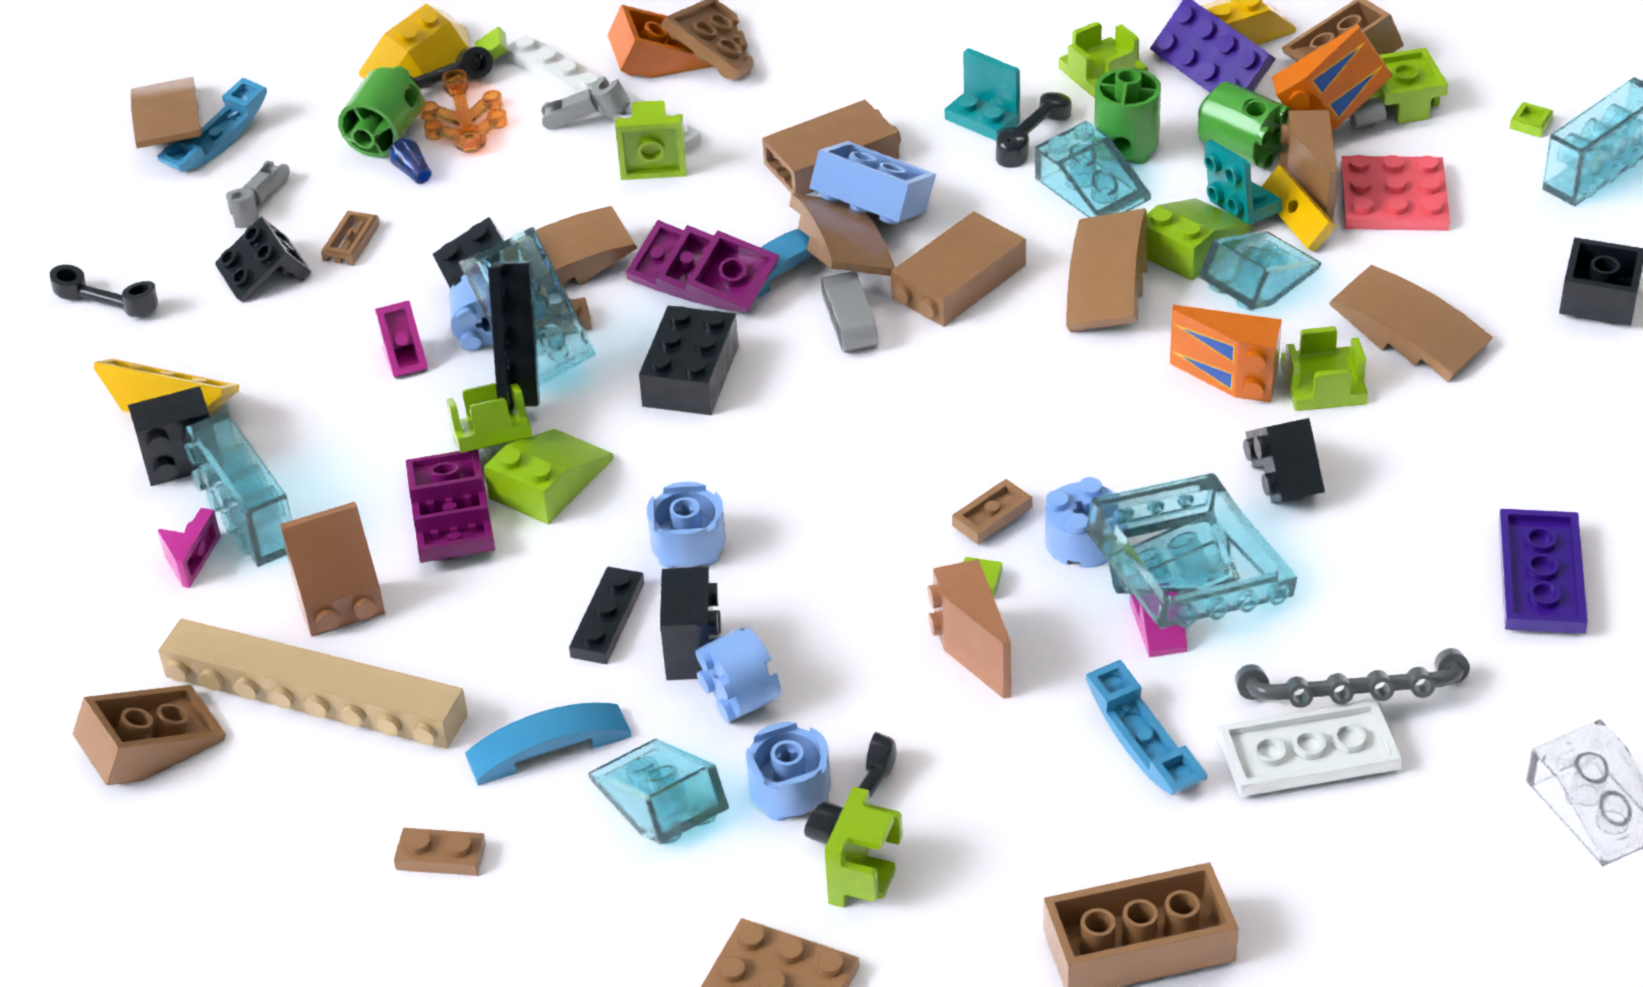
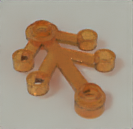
[420,69,508,153]

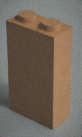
[762,99,901,195]
[891,211,1026,327]

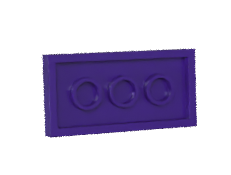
[1149,0,1277,93]
[1498,508,1588,634]

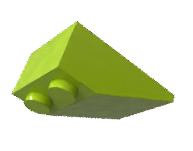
[1147,198,1252,281]
[484,429,614,525]

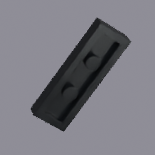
[569,566,645,665]

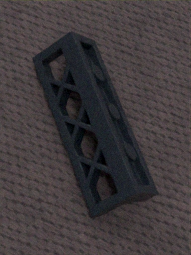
[488,261,540,412]

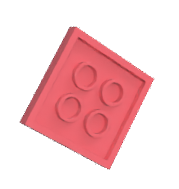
[1340,155,1450,231]

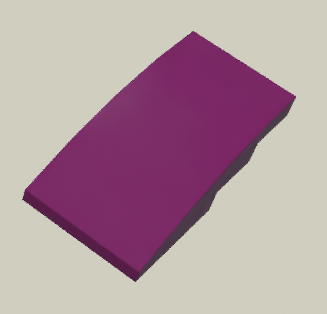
[626,219,779,313]
[405,449,495,563]

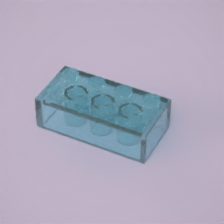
[1542,77,1643,207]
[459,226,597,386]
[184,411,292,567]

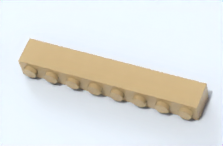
[158,618,468,749]

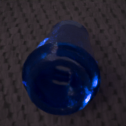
[389,138,432,184]

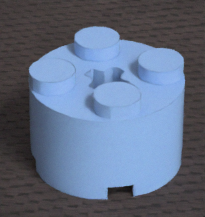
[449,270,493,351]
[1045,477,1122,568]
[647,481,726,568]
[695,627,781,722]
[746,722,831,821]

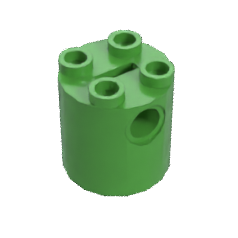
[338,66,425,157]
[1094,68,1161,164]
[1197,81,1292,170]

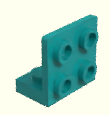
[944,48,1020,141]
[1204,140,1282,225]

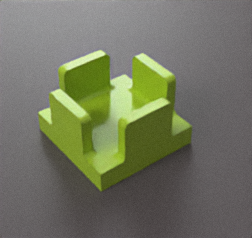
[1058,21,1148,99]
[1370,47,1449,124]
[615,100,687,180]
[1280,326,1368,411]
[446,383,533,453]
[824,786,903,908]

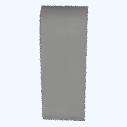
[821,271,878,352]

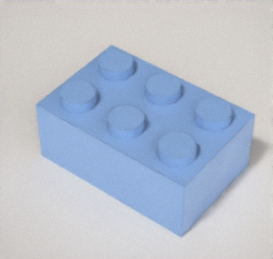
[809,141,936,224]

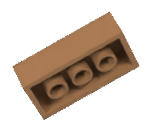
[1043,862,1239,987]

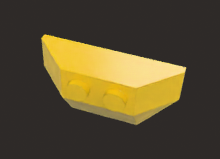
[1201,0,1296,45]
[359,3,470,87]
[94,358,240,415]

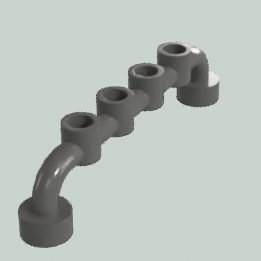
[1235,648,1470,708]

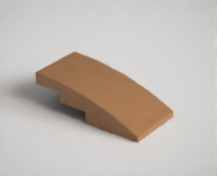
[130,76,202,149]
[789,193,895,276]
[509,206,637,292]
[1066,208,1147,332]
[1329,264,1493,382]

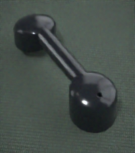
[410,46,493,89]
[995,92,1072,168]
[49,264,158,317]
[804,731,897,845]

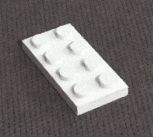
[1218,699,1402,797]

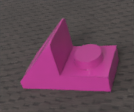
[374,300,428,378]
[158,508,221,588]
[1129,585,1188,658]

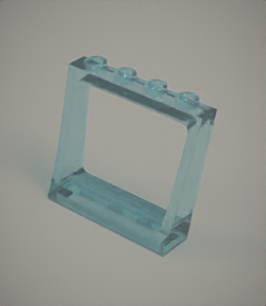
[1086,473,1298,629]

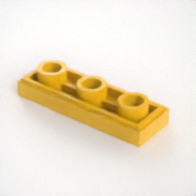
[1261,165,1336,252]

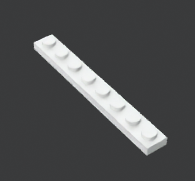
[504,34,702,153]

